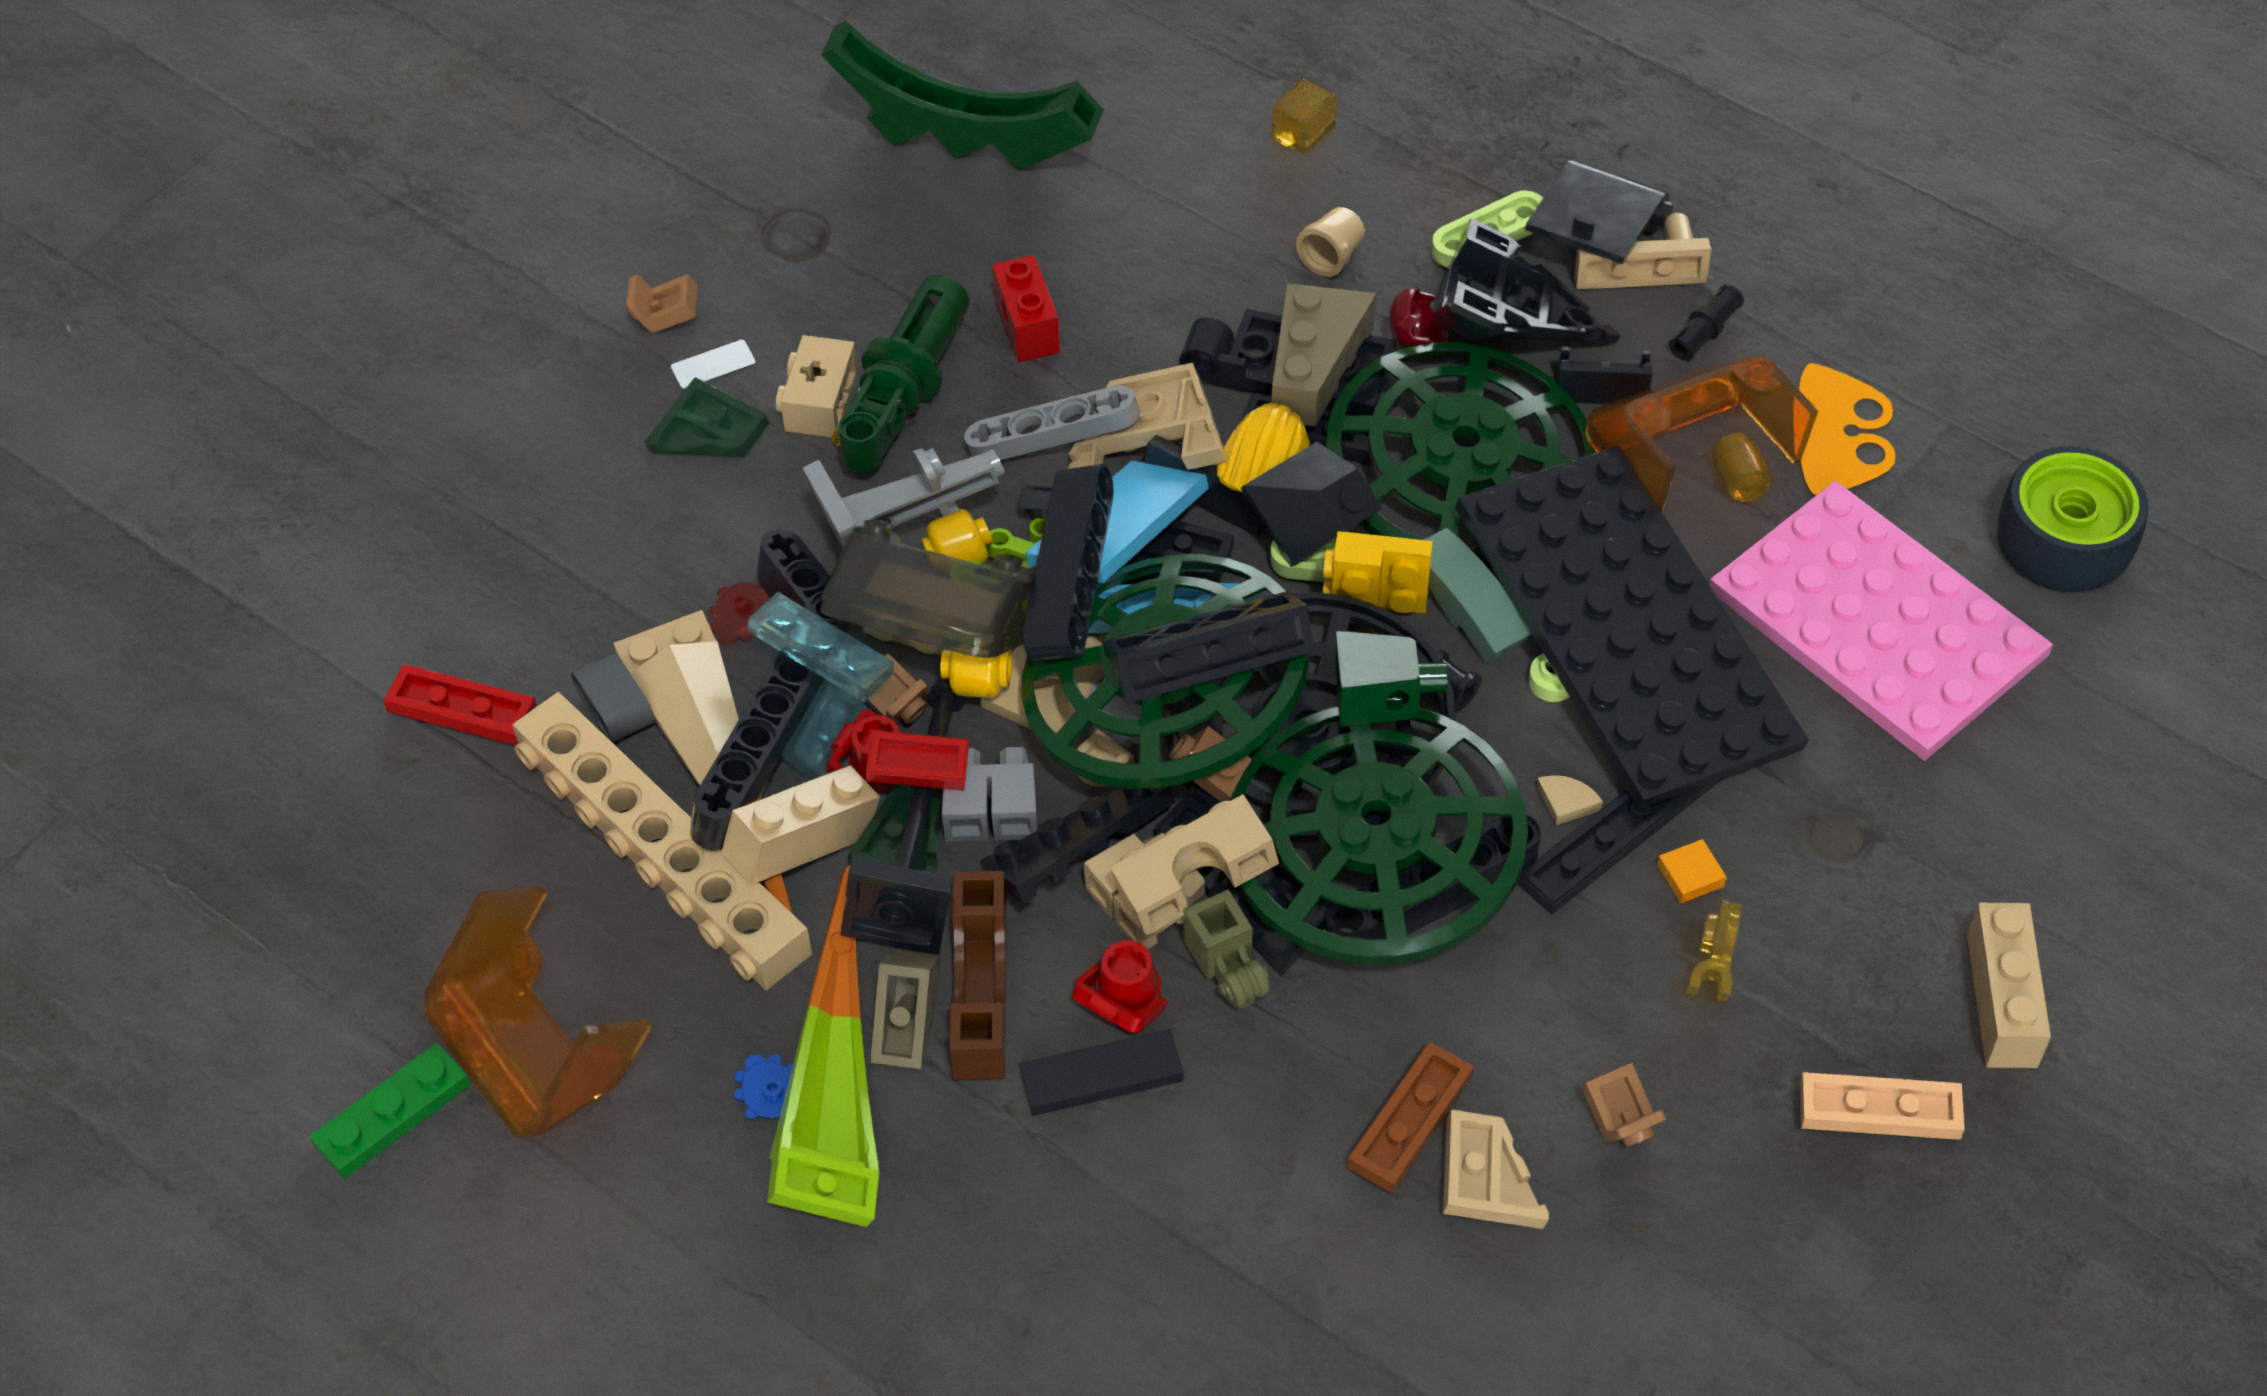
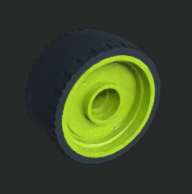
[1997,446,2148,592]

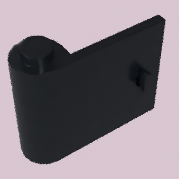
[1525,159,1674,264]

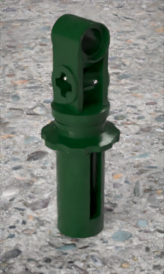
[838,275,970,473]

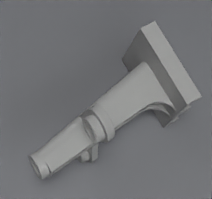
[803,448,1005,584]

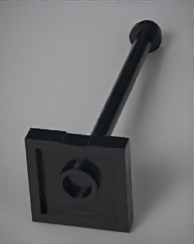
[840,678,965,955]

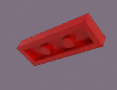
[383,664,537,745]

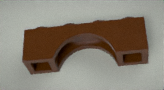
[950,871,1007,1080]

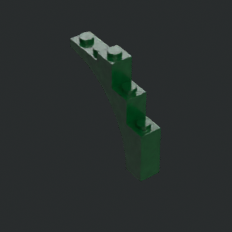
[821,21,1104,171]

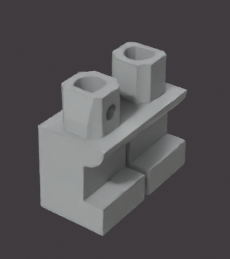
[942,747,1038,842]

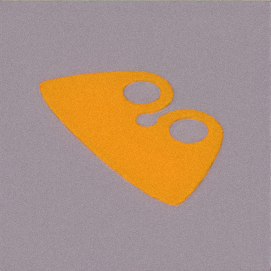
[1797,363,1896,495]

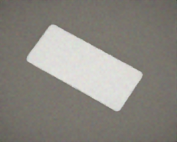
[671,340,755,389]

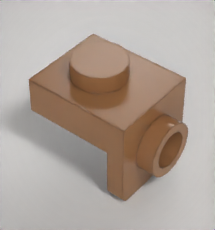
[626,274,698,334]
[853,653,928,725]
[1169,726,1252,802]
[1580,1063,1666,1147]

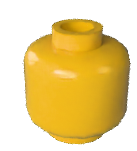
[921,509,994,577]
[940,634,1013,698]

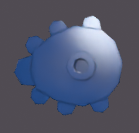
[734,1054,793,1120]

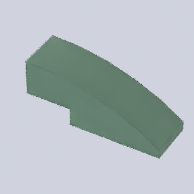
[1424,528,1532,664]

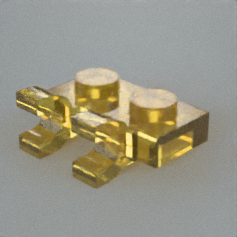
[1685,901,1743,1004]

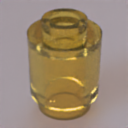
[1713,433,1773,502]

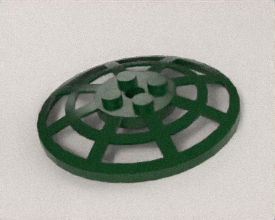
[1325,342,1597,570]
[1021,554,1310,788]
[1230,707,1528,964]

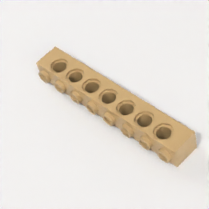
[512,692,813,991]

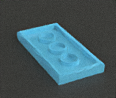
[1025,461,1209,583]

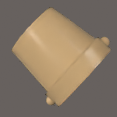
[1296,207,1365,277]

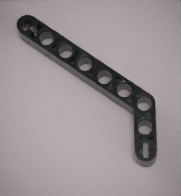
[690,529,851,850]

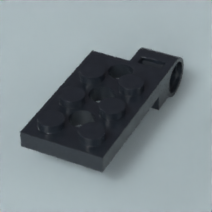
[1179,308,1396,416]

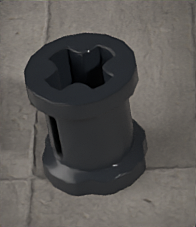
[1436,650,1482,711]

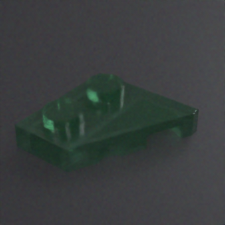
[644,377,770,457]
[848,784,941,874]

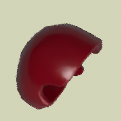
[1389,287,1450,349]

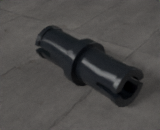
[1669,284,1744,361]

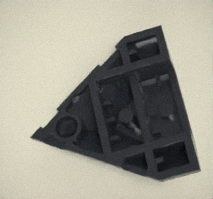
[1434,218,1621,342]

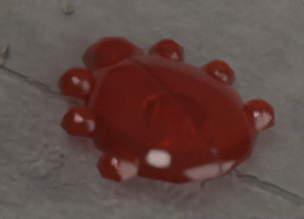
[708,582,775,645]

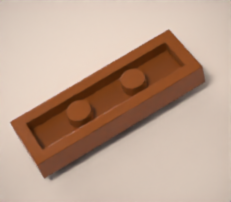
[1347,1041,1474,1194]

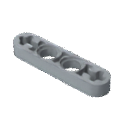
[964,385,1140,460]

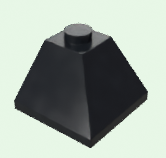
[1241,442,1382,567]

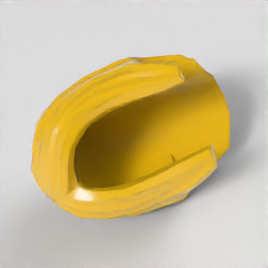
[1217,403,1310,492]

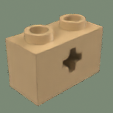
[776,335,858,438]

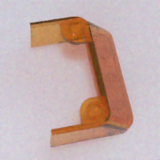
[1585,356,1818,512]
[424,887,652,1137]

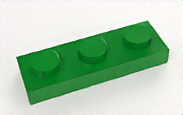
[309,1042,471,1180]

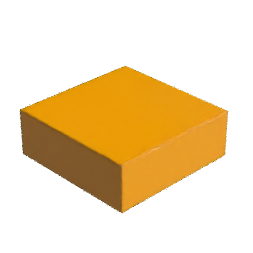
[1657,839,1727,903]

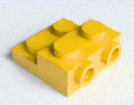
[1323,531,1433,623]

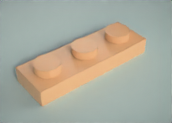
[1800,1072,1965,1140]

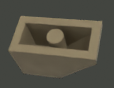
[870,949,941,1069]

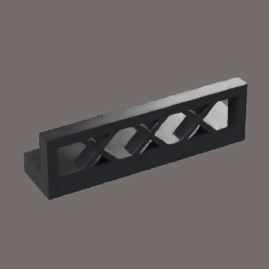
[1102,591,1315,703]

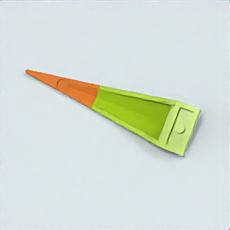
[767,865,879,1227]

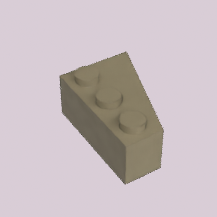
[1271,284,1377,426]

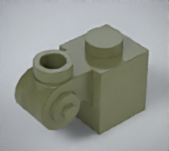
[1183,889,1269,1008]

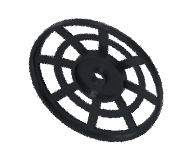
[1163,592,1455,843]

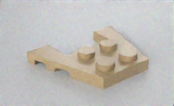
[1068,363,1227,470]

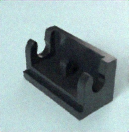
[1557,346,1652,407]

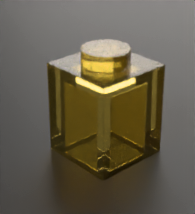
[1272,78,1337,155]

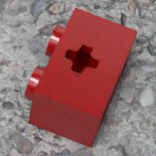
[992,255,1060,363]

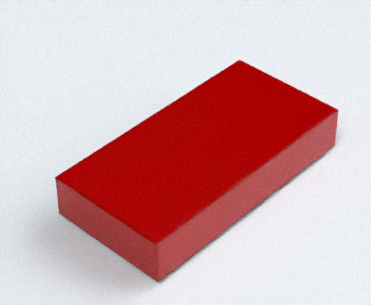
[866,730,970,791]

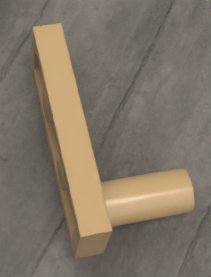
[1574,213,1711,290]

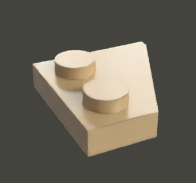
[1443,1110,1549,1229]

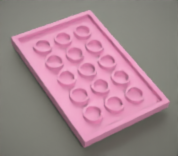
[1709,480,2053,761]

